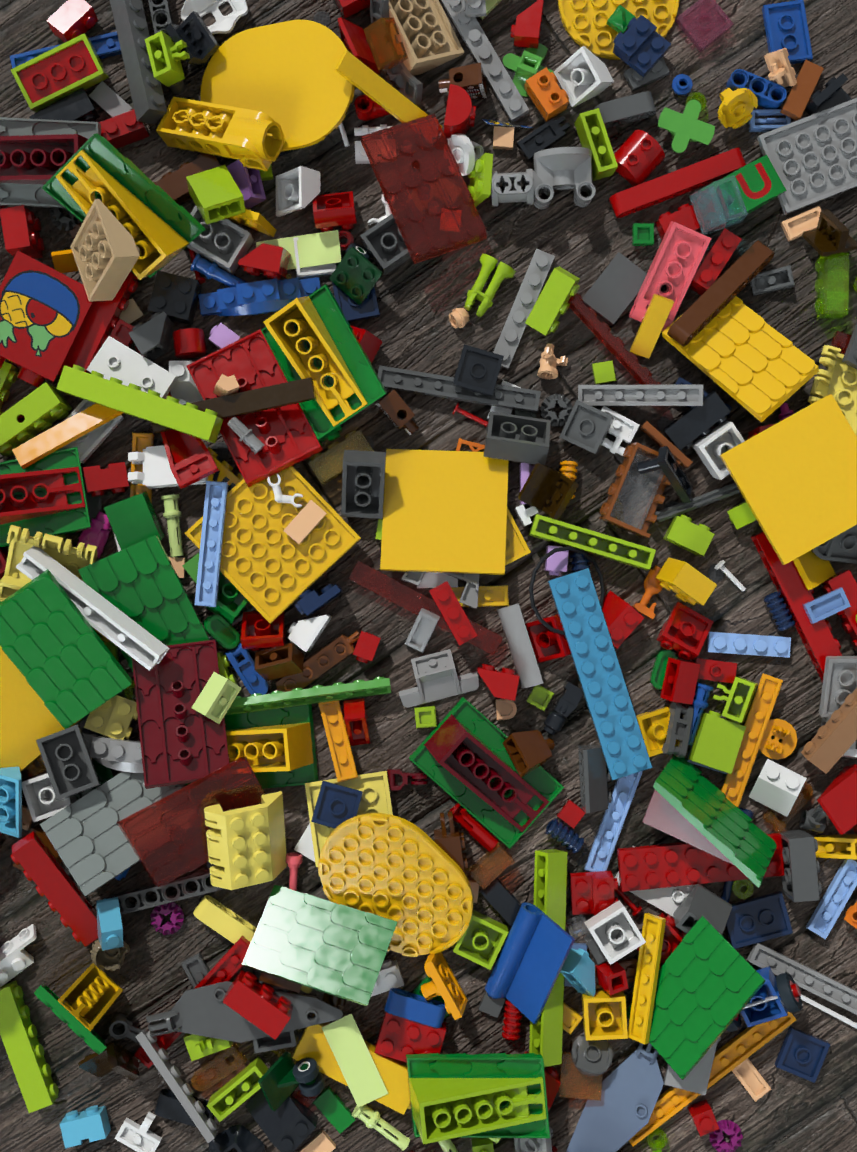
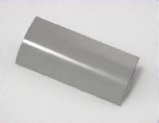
[497,603,543,688]

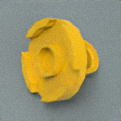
[717,88,758,129]

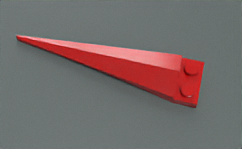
[135,345,219,489]

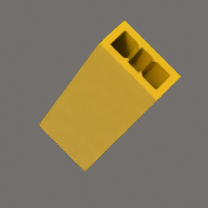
[292,1014,411,1115]

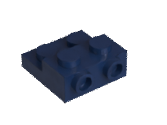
[613,15,671,78]
[295,584,344,616]

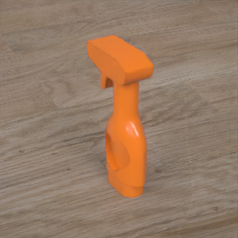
[633,565,663,619]

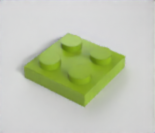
[467,153,493,207]

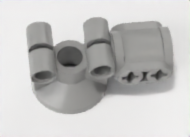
[491,147,596,209]

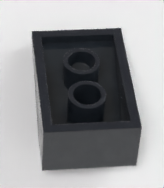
[245,1089,318,1152]

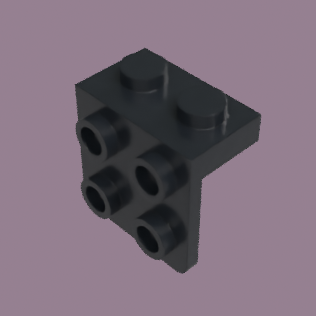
[805,73,852,116]

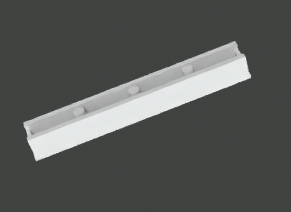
[16,546,170,671]

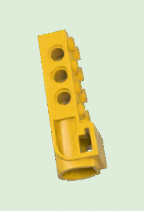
[156,97,284,171]

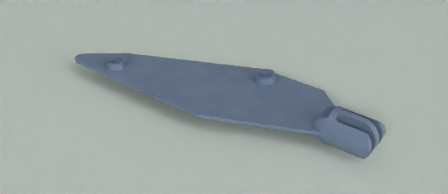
[566,1042,664,1152]

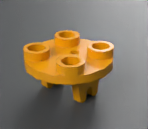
[759,718,798,760]

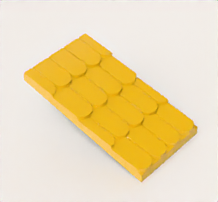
[662,296,819,423]

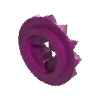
[150,902,184,935]
[709,1120,743,1152]

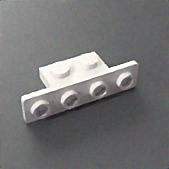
[0,924,37,987]

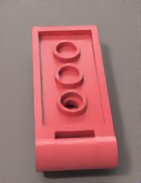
[629,221,712,331]

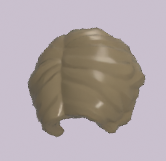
[90,939,130,971]

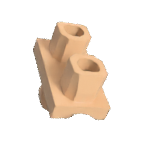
[764,48,797,88]

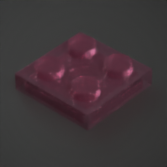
[675,0,734,52]

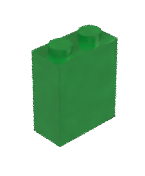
[104,491,165,550]

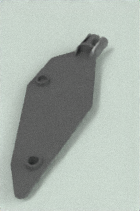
[146,981,343,1043]

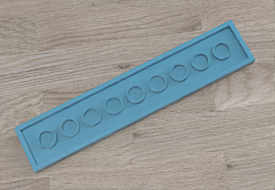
[548,568,652,780]

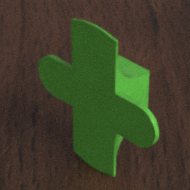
[503,43,554,97]
[658,100,715,153]

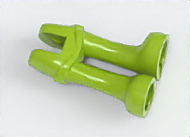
[464,254,516,317]

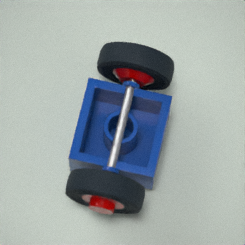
[727,966,802,1032]

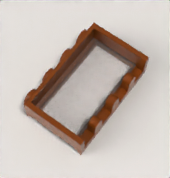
[600,442,681,538]

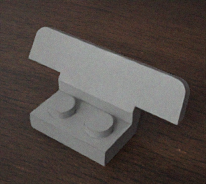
[399,649,479,708]

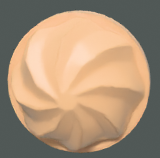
[449,308,469,328]

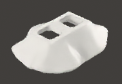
[181,0,248,34]

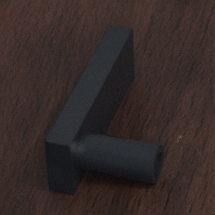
[637,446,693,503]

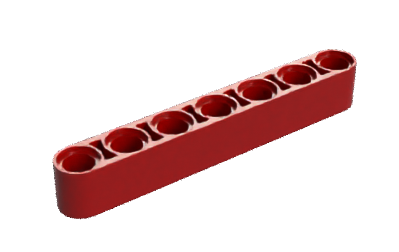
[609,147,746,218]

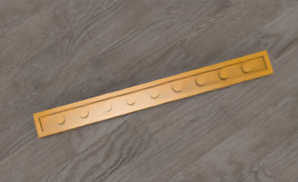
[629,1011,797,1147]

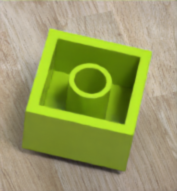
[452,910,509,970]

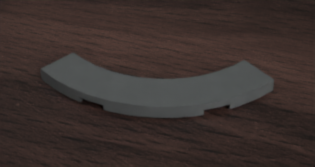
[370,0,423,105]

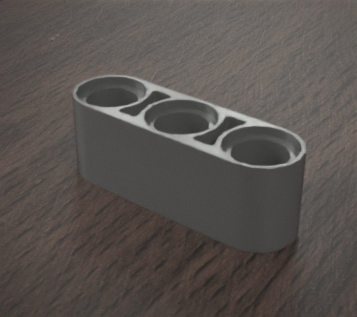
[594,91,656,129]

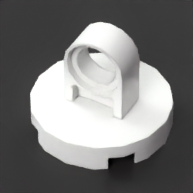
[444,133,484,177]

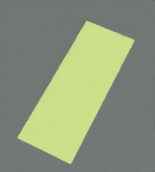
[256,230,341,274]
[322,1013,389,1108]

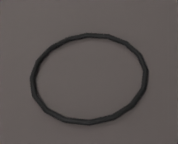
[529,546,605,635]

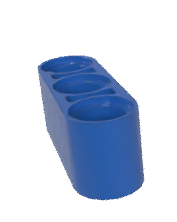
[726,69,787,109]
[384,988,446,1028]

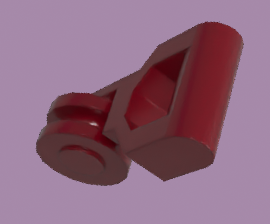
[387,769,428,790]

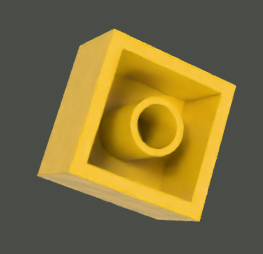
[655,557,717,606]
[582,989,628,1041]

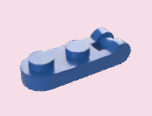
[225,643,269,695]

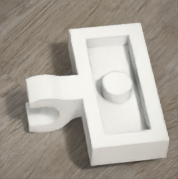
[114,1111,162,1152]

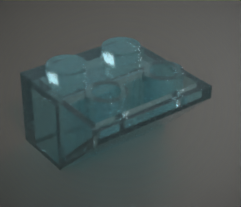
[689,175,748,235]

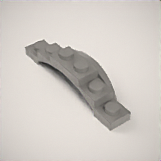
[83,733,143,773]

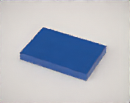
[762,0,813,64]

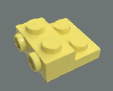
[84,695,138,740]

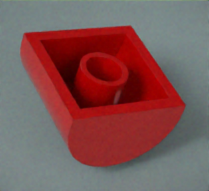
[443,84,476,141]
[614,130,665,186]
[313,191,357,232]
[241,611,286,651]

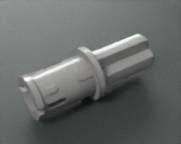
[227,417,265,454]

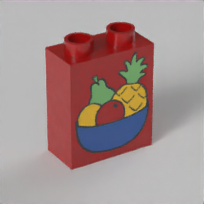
[0,251,92,387]

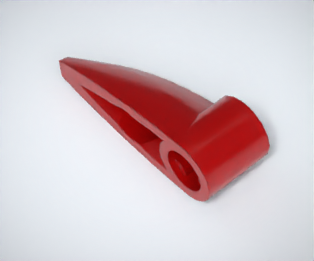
[355,95,390,121]

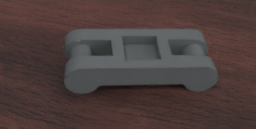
[662,702,694,758]

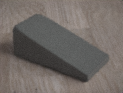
[750,265,795,296]

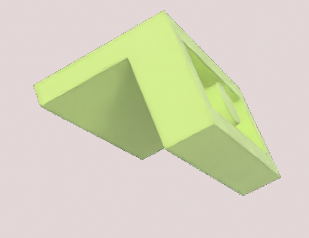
[192,672,241,724]

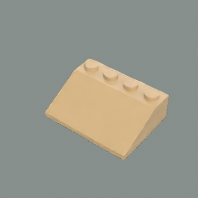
[389,0,464,76]
[70,199,140,302]

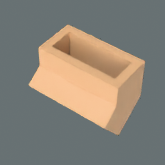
[213,374,240,397]

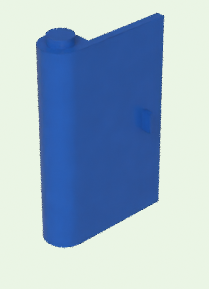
[485,902,575,1024]

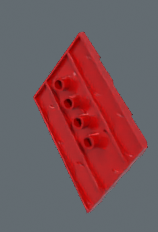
[187,329,322,488]

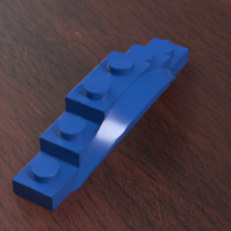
[198,277,321,316]

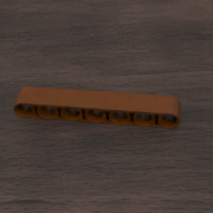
[667,240,775,347]

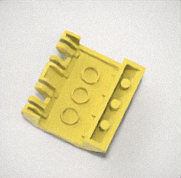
[808,345,857,436]
[0,525,97,602]
[204,791,287,890]

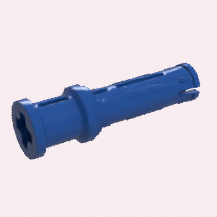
[190,254,248,287]
[688,682,714,746]

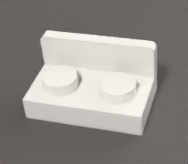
[371,959,404,997]

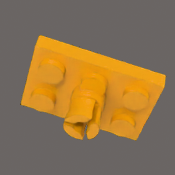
[421,952,468,1020]

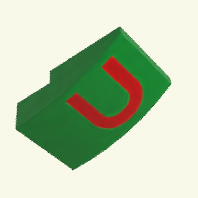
[709,155,787,224]

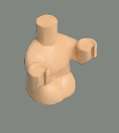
[537,344,568,380]

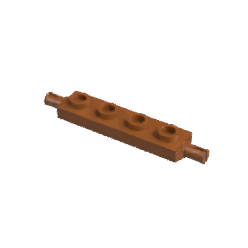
[270,630,360,694]

